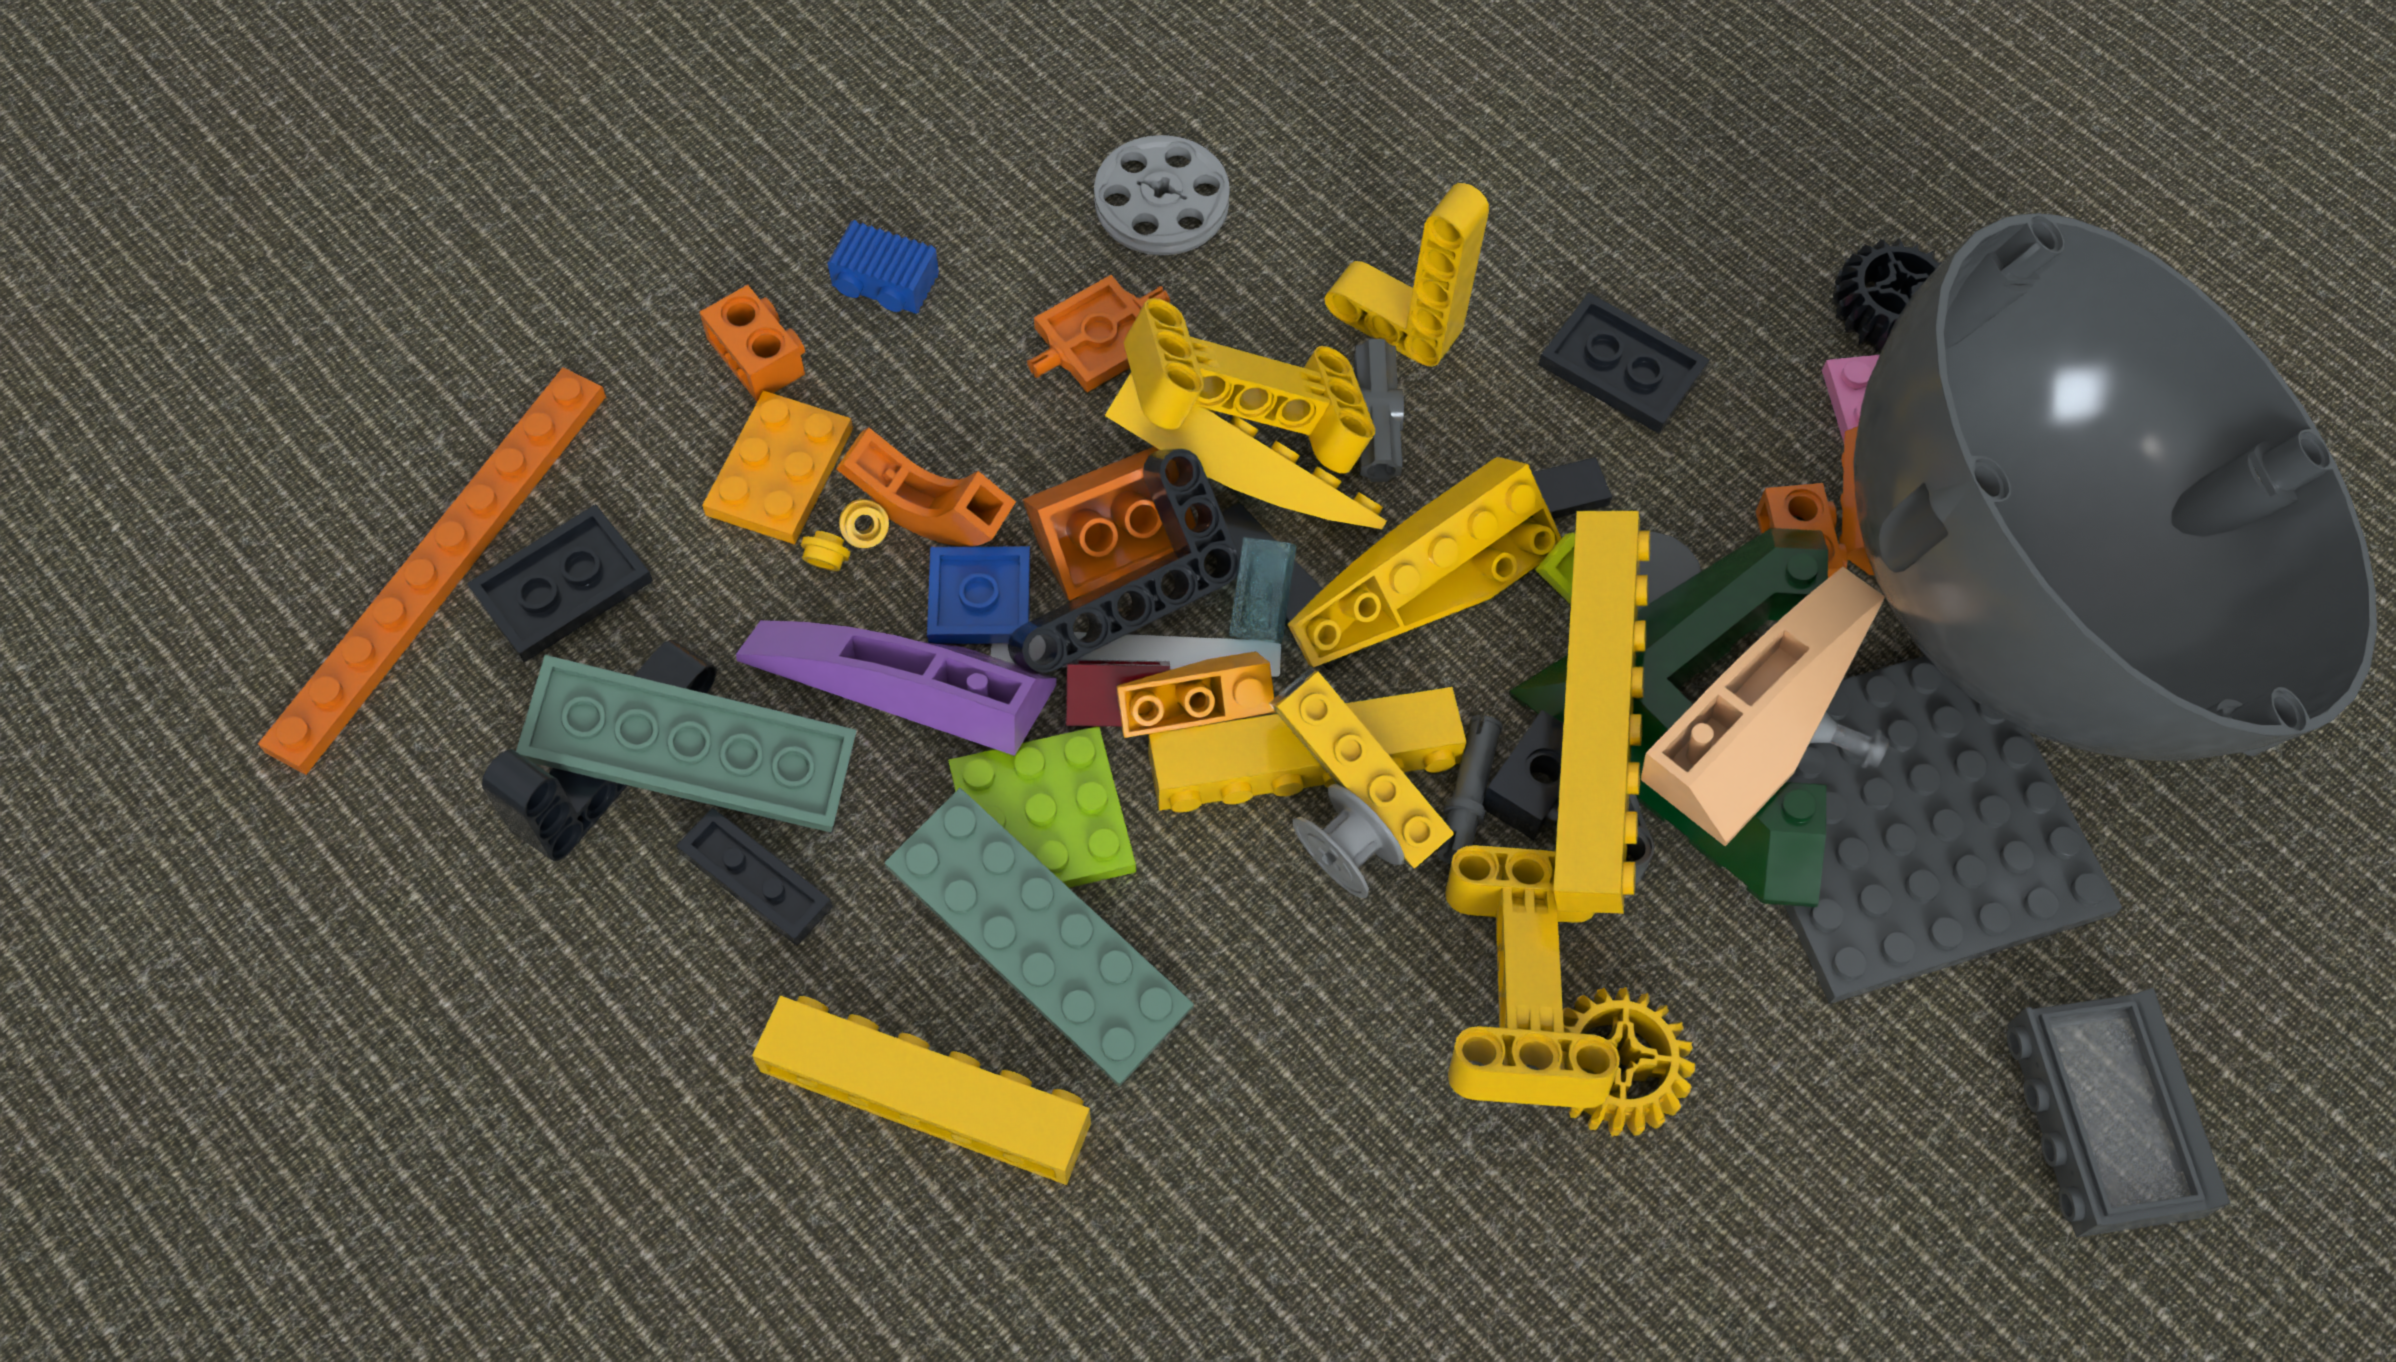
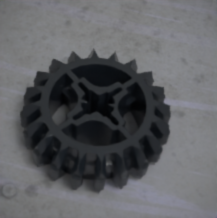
[1832,238,1942,353]

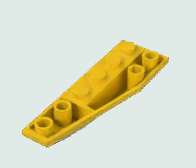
[1105,373,1387,529]
[1287,457,1562,668]

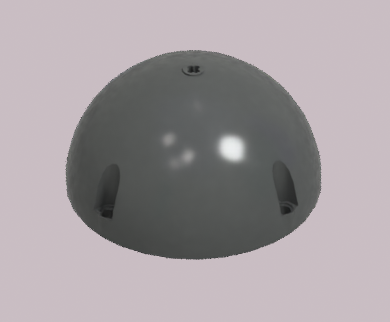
[1853,213,2377,761]

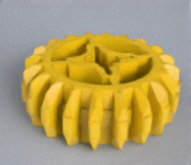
[1563,987,1695,1137]

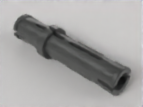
[1437,715,1503,864]

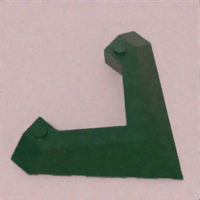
[1509,528,1828,907]

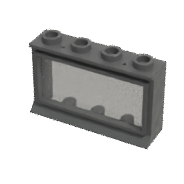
[2007,988,2230,1238]

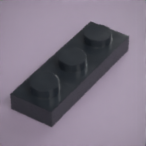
[676,807,833,946]

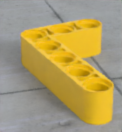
[1324,183,1489,367]

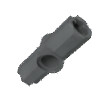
[1354,339,1404,482]

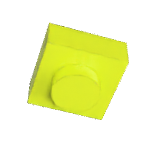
[1535,532,1575,603]

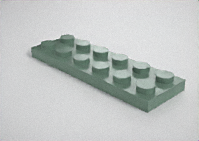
[516,655,857,833]
[884,788,1194,1087]

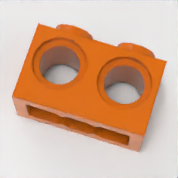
[699,285,805,402]
[1756,483,1848,578]

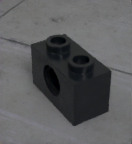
[1483,710,1564,841]

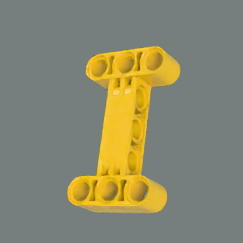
[1124,298,1375,473]
[1445,845,1620,1108]

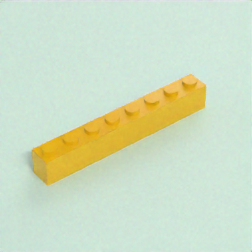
[1553,511,1650,914]

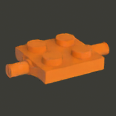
[1027,275,1170,392]

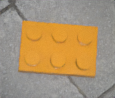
[702,390,853,545]

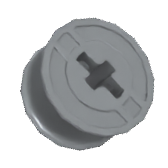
[1293,784,1405,898]

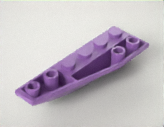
[736,620,1057,756]

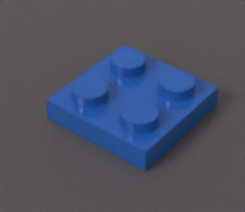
[927,546,1031,644]

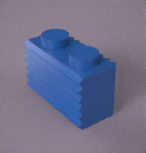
[827,220,939,314]

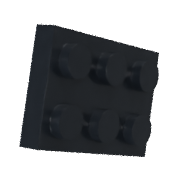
[1538,292,1710,434]
[467,504,653,663]

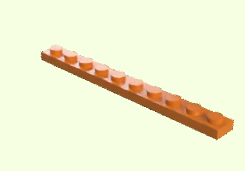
[258,367,606,775]

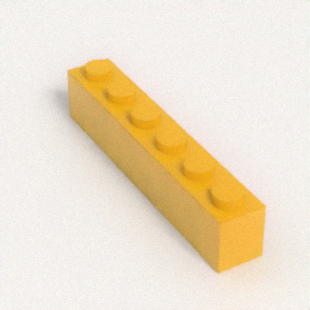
[1148,687,1466,812]
[752,996,1091,1185]

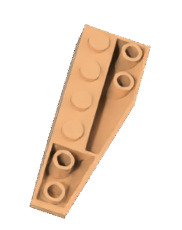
[1641,567,1885,846]

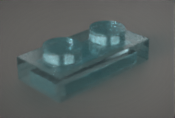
[1229,537,1297,644]

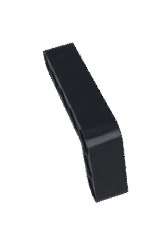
[1008,449,1240,673]
[482,640,717,861]

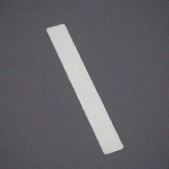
[991,632,1281,677]

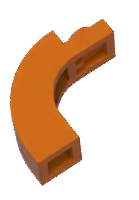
[836,427,1016,547]

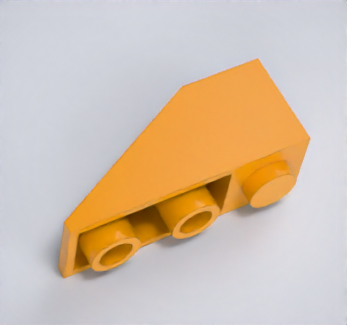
[1116,651,1276,738]

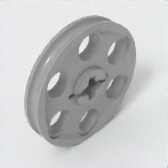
[1094,135,1230,255]

